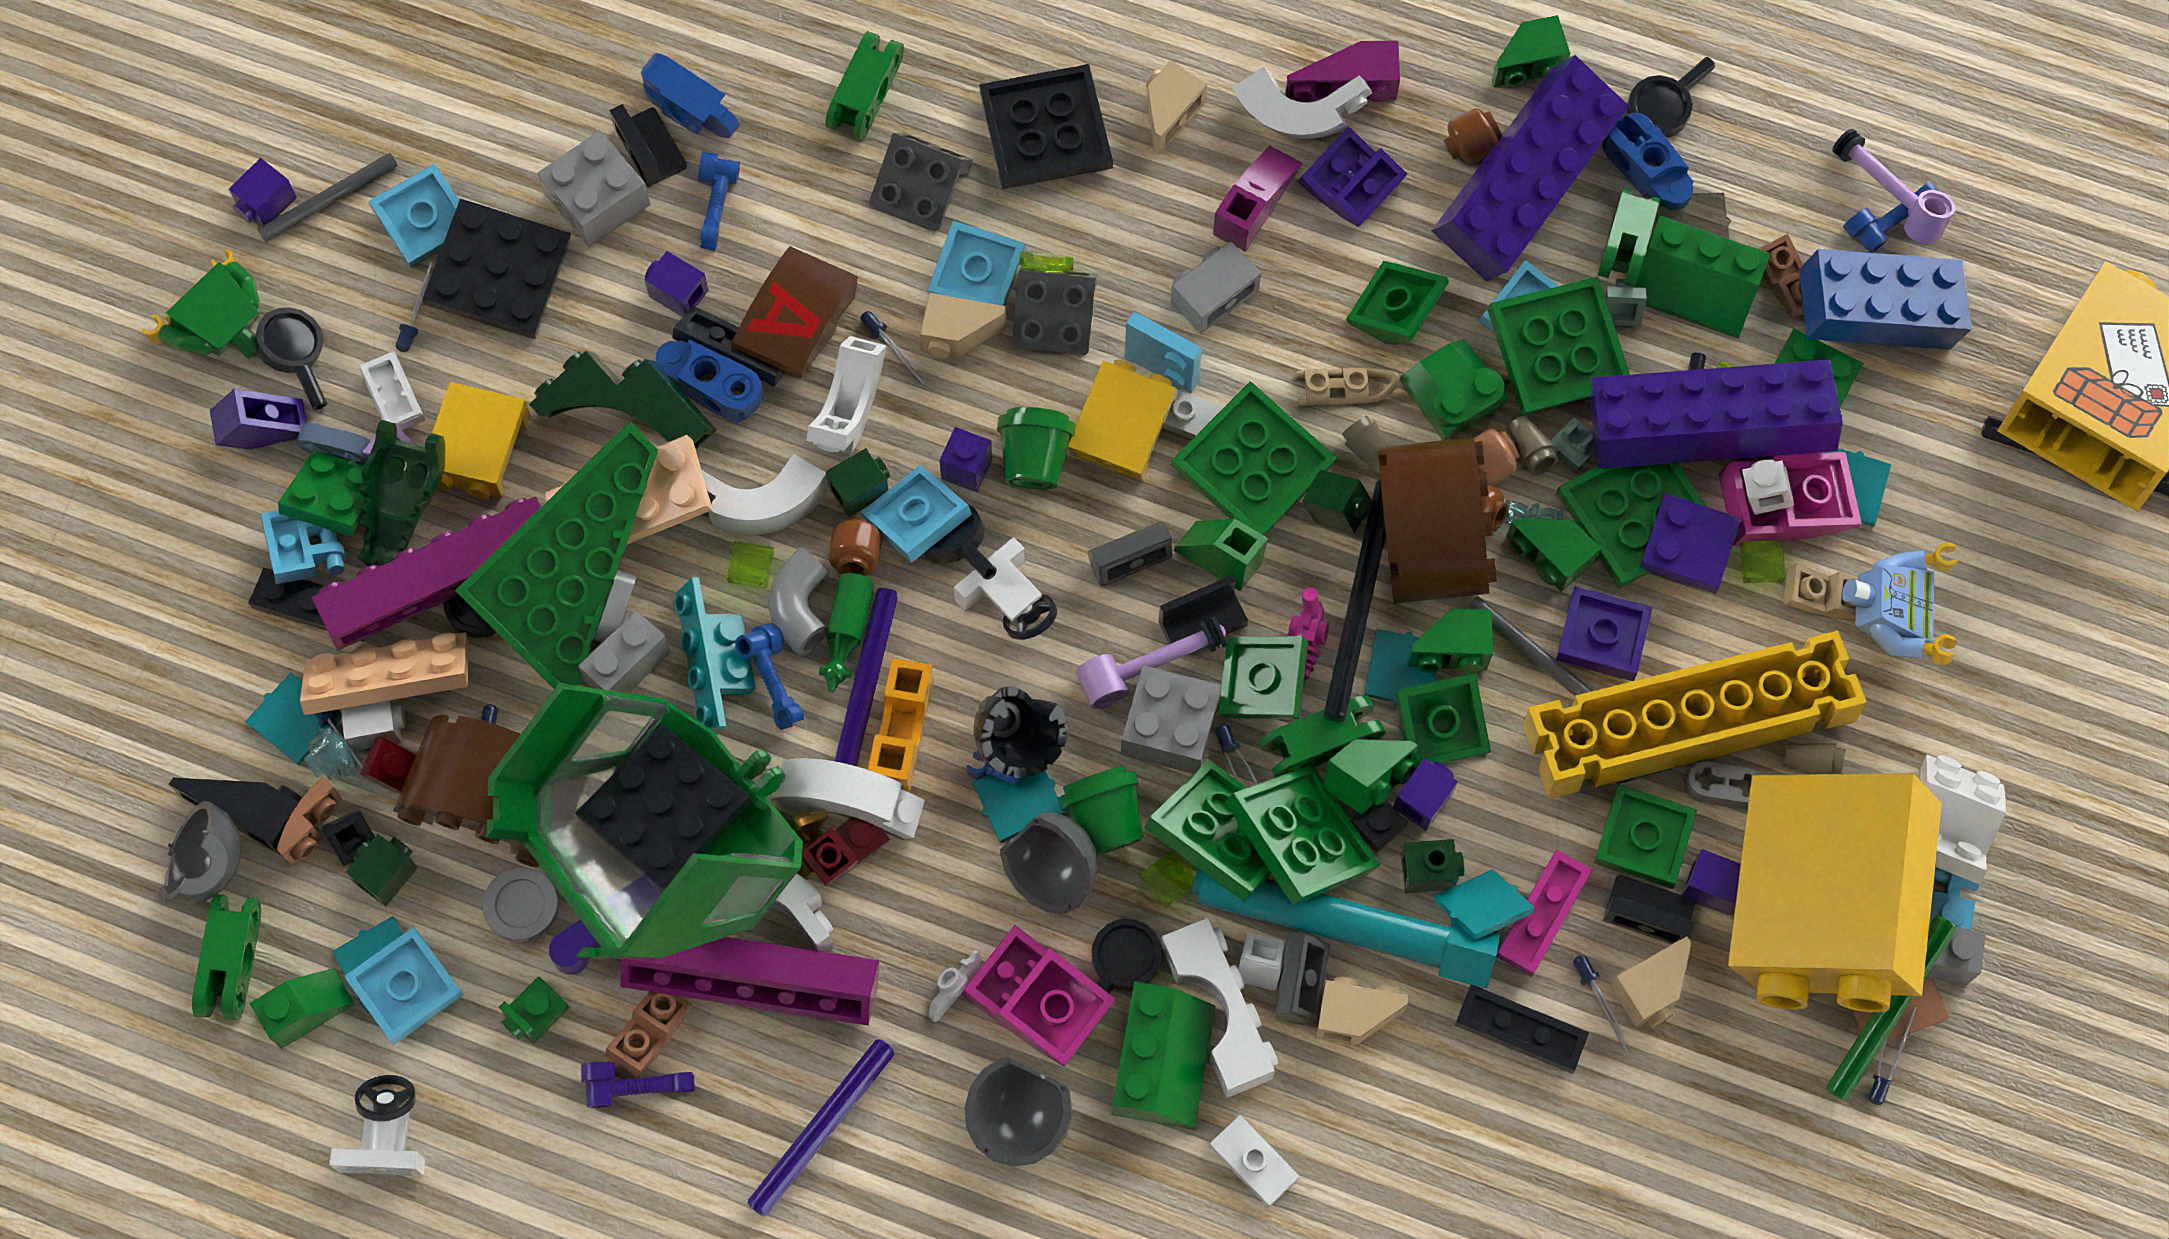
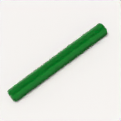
[1827,915,1956,1101]

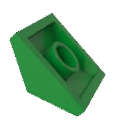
[1346,260,1449,344]
[1396,673,1491,769]

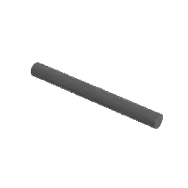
[257,152,398,242]
[1467,595,1593,696]

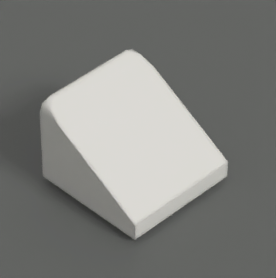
[1238,932,1287,990]

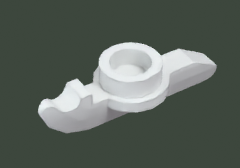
[928,950,981,1022]

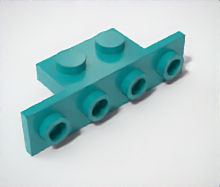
[674,577,756,735]

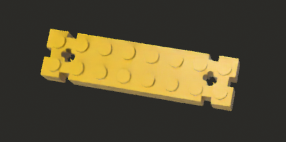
[1523,630,1867,799]

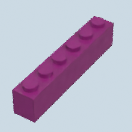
[312,496,541,651]
[620,922,879,1026]

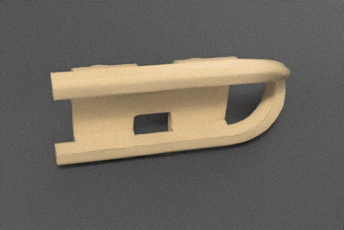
[1296,367,1399,407]

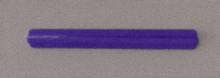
[834,587,898,767]
[748,1039,894,1216]

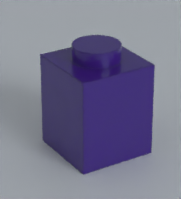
[228,158,297,226]
[644,251,709,317]
[939,427,992,492]
[1393,758,1458,831]
[1682,849,1741,915]

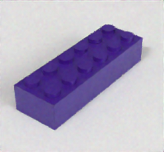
[1431,55,1629,281]
[1589,360,1843,469]

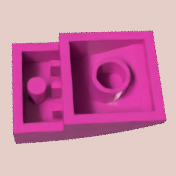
[1718,452,1862,546]
[961,925,1116,1067]

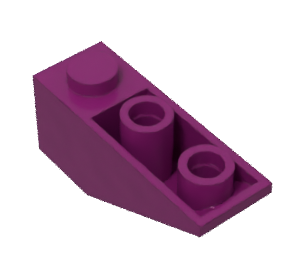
[1285,41,1400,102]
[1213,145,1302,252]

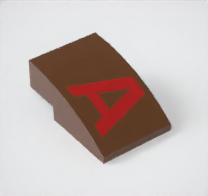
[731,246,858,378]

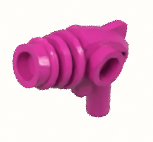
[1288,588,1329,680]

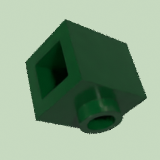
[825,448,890,518]
[1302,469,1373,534]
[345,834,417,907]
[1400,839,1464,894]

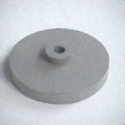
[482,867,559,942]

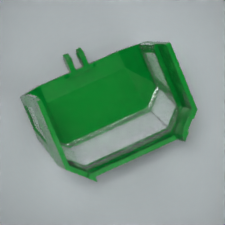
[486,683,803,959]

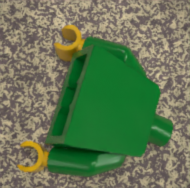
[142,249,260,359]

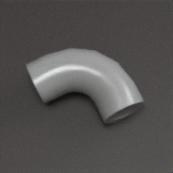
[768,547,828,657]

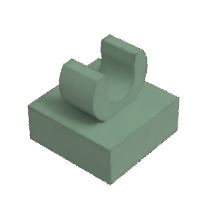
[1605,279,1647,327]
[1551,417,1596,474]

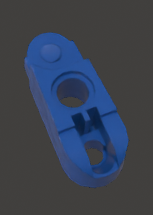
[641,53,740,138]
[1603,113,1694,210]
[656,340,763,423]

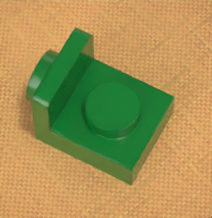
[499,976,570,1043]

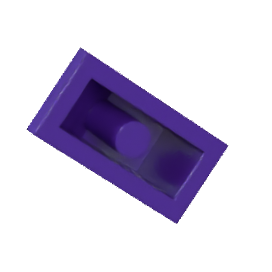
[209,389,307,450]

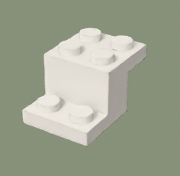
[1920,754,2007,885]

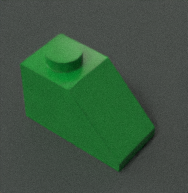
[250,968,355,1049]

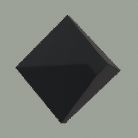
[322,809,375,866]

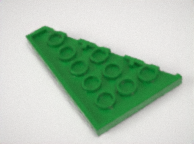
[455,421,659,689]

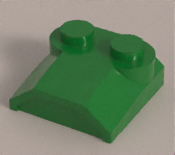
[1399,339,1509,440]

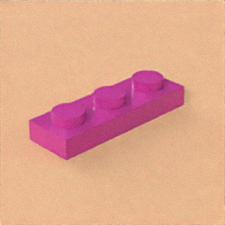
[1496,849,1592,977]

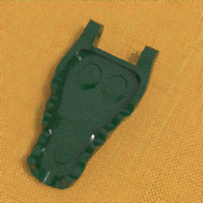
[357,420,445,567]

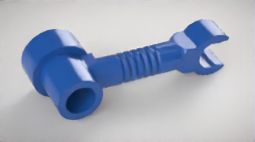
[698,152,740,250]
[1843,181,1940,253]
[735,623,804,730]

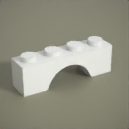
[1161,918,1278,1098]

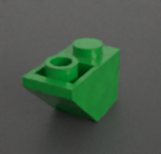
[1492,15,1571,87]
[1506,517,1601,592]
[1174,518,1268,591]
[1407,608,1493,674]
[1323,740,1418,814]

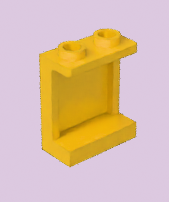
[1068,360,1178,482]
[432,382,531,499]

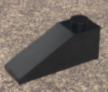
[169,777,302,855]

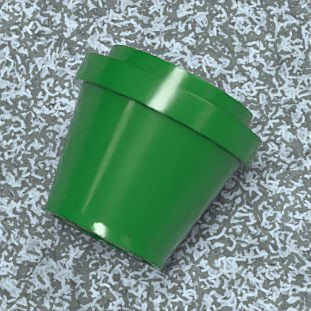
[997,407,1076,490]
[1058,766,1144,856]

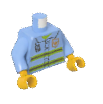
[1842,542,1958,665]

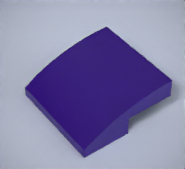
[1297,126,1407,227]

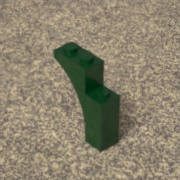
[529,351,717,450]

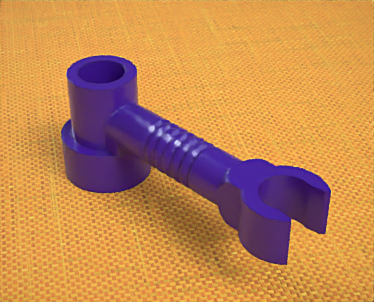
[581,1062,695,1108]

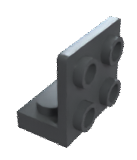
[869,133,973,231]
[1012,266,1098,355]

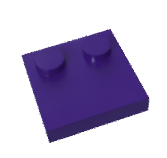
[1639,493,1741,594]
[1556,586,1652,681]

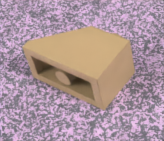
[1146,60,1207,155]
[920,293,1006,358]
[1610,936,1692,1029]

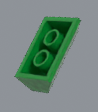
[1634,215,1770,338]
[1112,981,1216,1130]

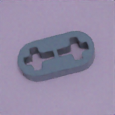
[296,423,371,465]

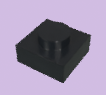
[1350,799,1408,853]

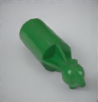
[819,573,875,693]

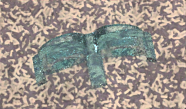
[1506,500,1564,524]

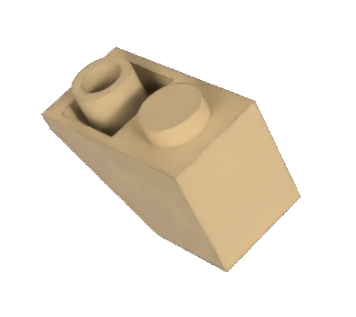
[1315,977,1409,1046]

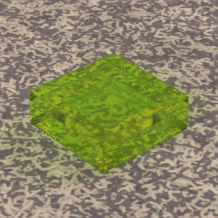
[1019,252,1074,272]
[727,541,775,589]
[1740,541,1786,583]
[1140,850,1195,909]

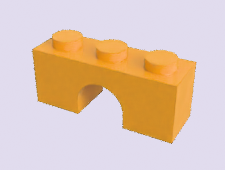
[867,658,934,793]

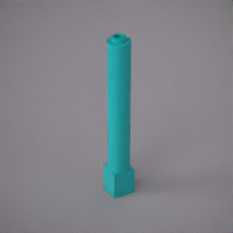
[1191,870,1501,989]

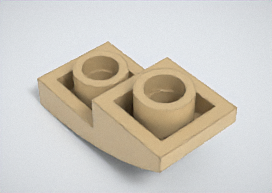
[1783,564,1857,621]

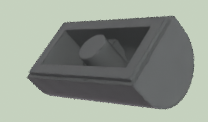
[1088,521,1173,586]
[1275,932,1330,1025]

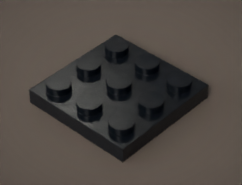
[979,64,1113,189]
[423,198,571,339]
[575,724,753,891]

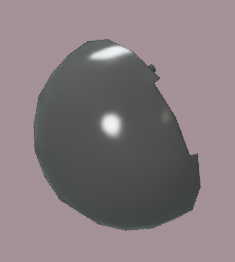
[159,800,241,905]
[1000,811,1098,913]
[964,1057,1073,1167]

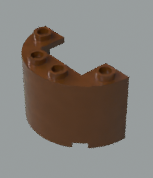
[1378,437,1497,604]
[393,715,585,868]

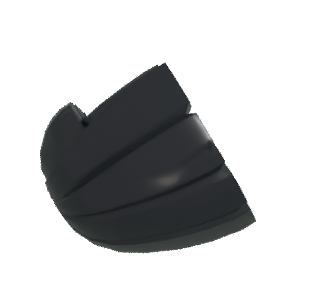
[973,686,1068,778]

